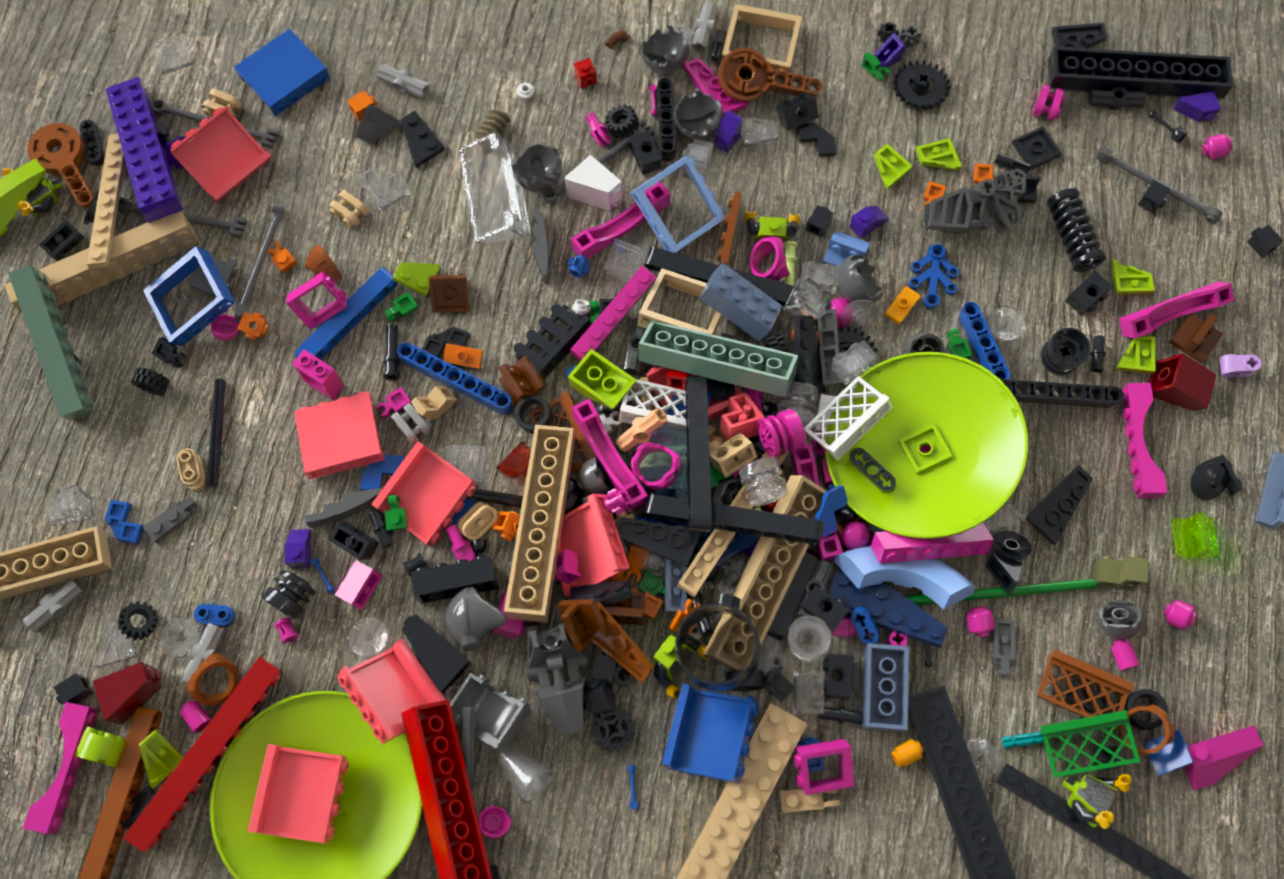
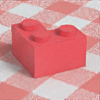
[719,393,765,441]

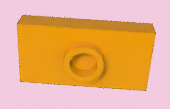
[884,286,921,325]

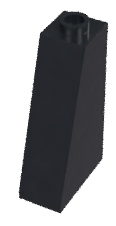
[402,614,472,694]

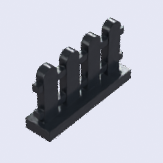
[514,304,591,380]

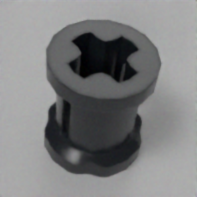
[403,553,428,577]

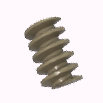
[475,109,511,149]

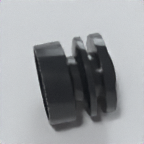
[1040,327,1091,375]
[261,569,316,620]

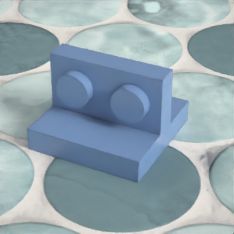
[822,231,870,269]

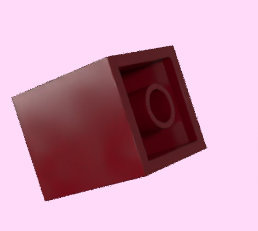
[1149,353,1217,411]
[93,662,162,725]

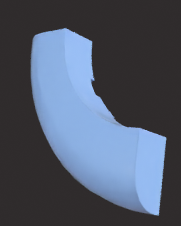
[834,546,975,610]

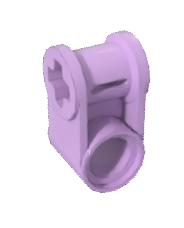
[1219,354,1261,378]

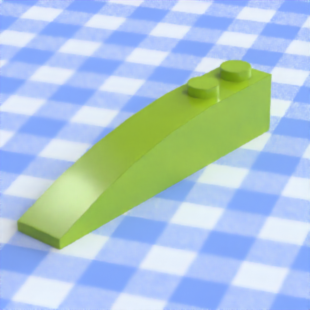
[0,159,47,238]

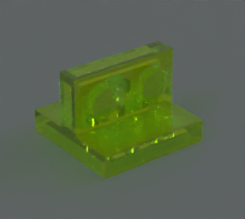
[1170,512,1219,558]

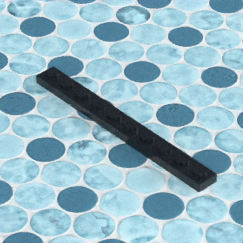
[995,763,1192,879]

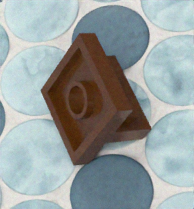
[429,275,470,312]
[1169,313,1223,364]
[498,356,547,406]
[604,592,645,626]
[558,599,610,651]

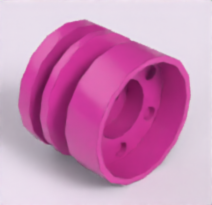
[757,409,806,458]

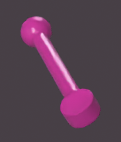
[650,84,658,116]

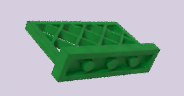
[1040,710,1140,778]

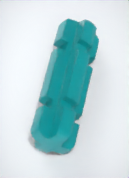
[1001,732,1044,749]

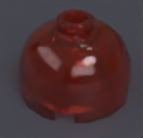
[496,440,531,479]

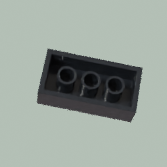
[411,555,499,604]

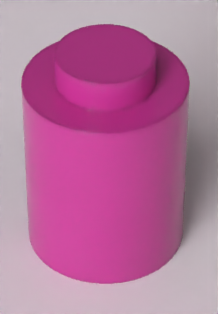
[1111,639,1140,671]
[180,700,211,734]

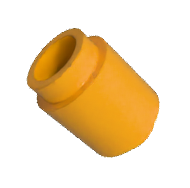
[891,739,924,768]

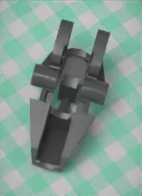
[923,169,1026,234]
[525,615,589,735]

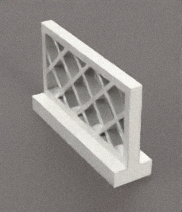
[804,376,893,461]
[618,379,686,437]

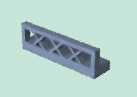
[1255,452,1284,529]
[665,558,687,616]

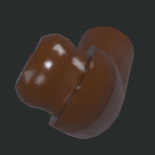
[605,29,630,49]

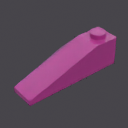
[1184,725,1263,790]

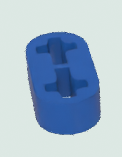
[851,607,879,645]

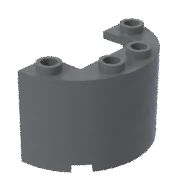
[450,673,532,755]

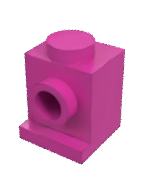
[554,550,581,584]

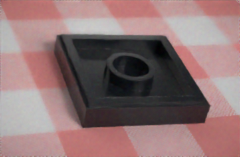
[1012,126,1062,170]

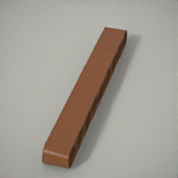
[79,706,162,879]

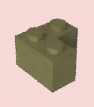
[1094,554,1148,592]

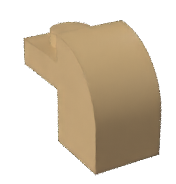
[411,386,458,421]

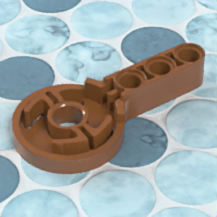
[718,48,823,102]
[27,123,95,212]

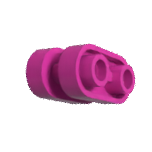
[1032,84,1066,121]

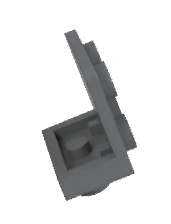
[188,256,239,297]

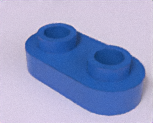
[194,604,236,627]

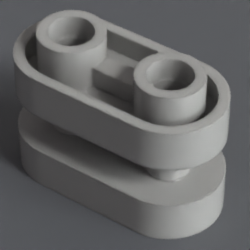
[390,403,432,445]

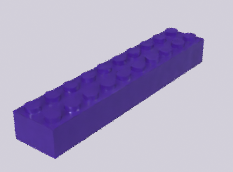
[105,77,183,223]

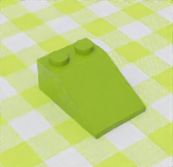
[568,349,637,410]

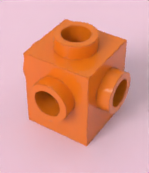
[237,312,269,340]
[492,511,520,541]

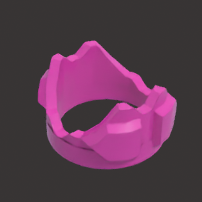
[750,236,790,282]
[631,442,682,489]

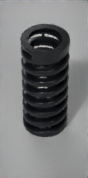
[1047,188,1106,272]

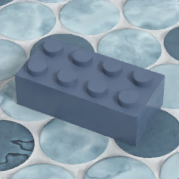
[699,263,782,341]
[862,643,909,733]

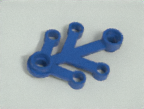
[908,244,959,309]

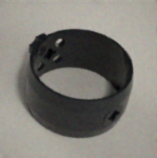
[675,593,761,691]

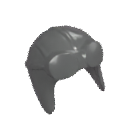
[445,587,507,651]

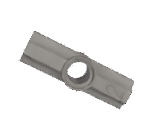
[692,1,718,53]
[376,64,430,98]
[23,578,84,633]
[181,623,226,687]

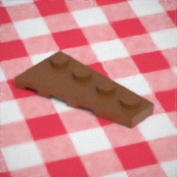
[717,192,742,265]
[591,602,655,683]

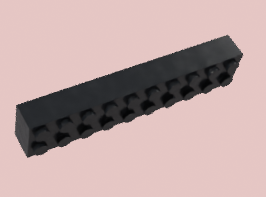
[1048,47,1233,99]

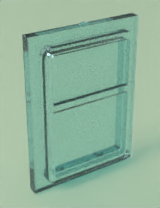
[637,426,687,491]

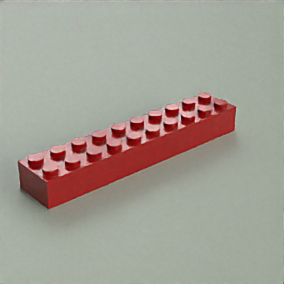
[123,656,281,853]
[401,699,492,879]

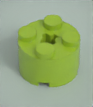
[75,727,126,768]

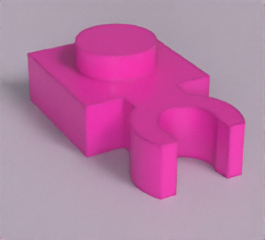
[376,387,412,419]

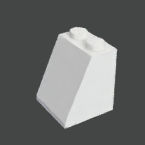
[565,155,622,211]

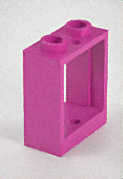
[286,272,347,330]
[292,350,344,400]
[794,739,854,795]

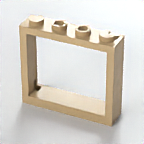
[722,4,802,73]
[637,268,723,335]

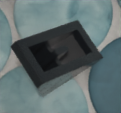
[985,552,1022,595]

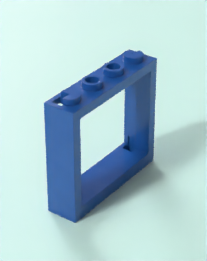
[143,246,235,346]

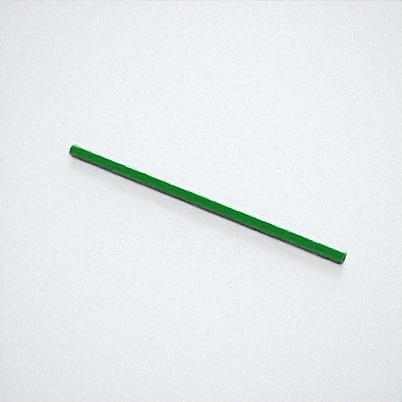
[904,578,1097,605]

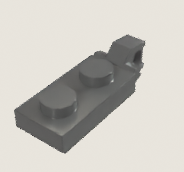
[143,497,197,543]
[993,619,1016,677]

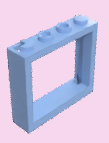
[630,156,725,253]

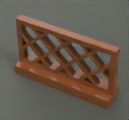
[528,391,596,474]
[1036,649,1134,731]

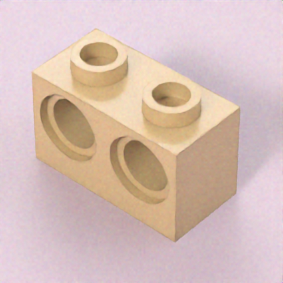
[709,433,757,478]

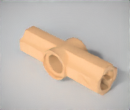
[616,408,667,452]

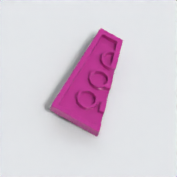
[683,58,749,117]

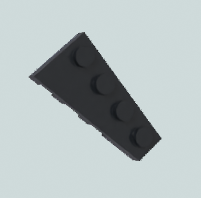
[794,315,826,393]

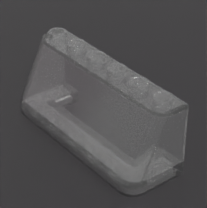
[459,132,530,246]

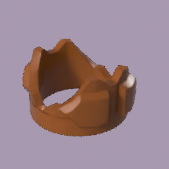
[304,244,342,282]
[185,653,238,706]
[1118,705,1176,756]

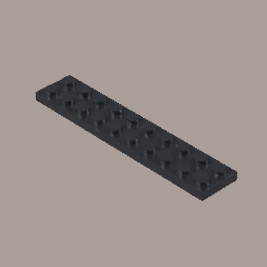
[908,685,1016,879]

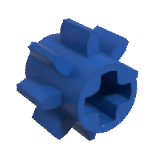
[568,255,590,278]

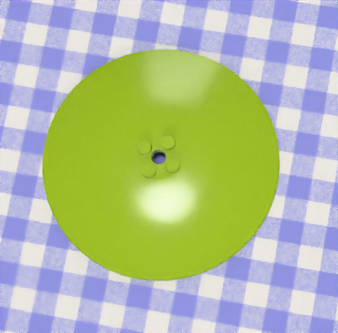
[825,352,1028,539]
[210,691,423,879]

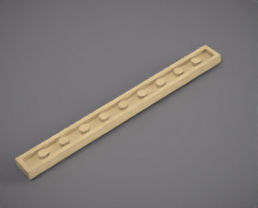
[87,133,125,269]
[677,450,790,597]

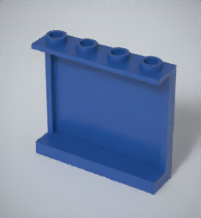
[234,28,330,117]
[662,684,759,784]

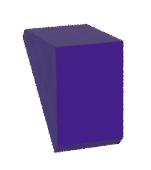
[873,33,905,68]

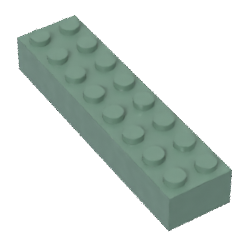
[8,265,95,420]
[639,320,798,397]

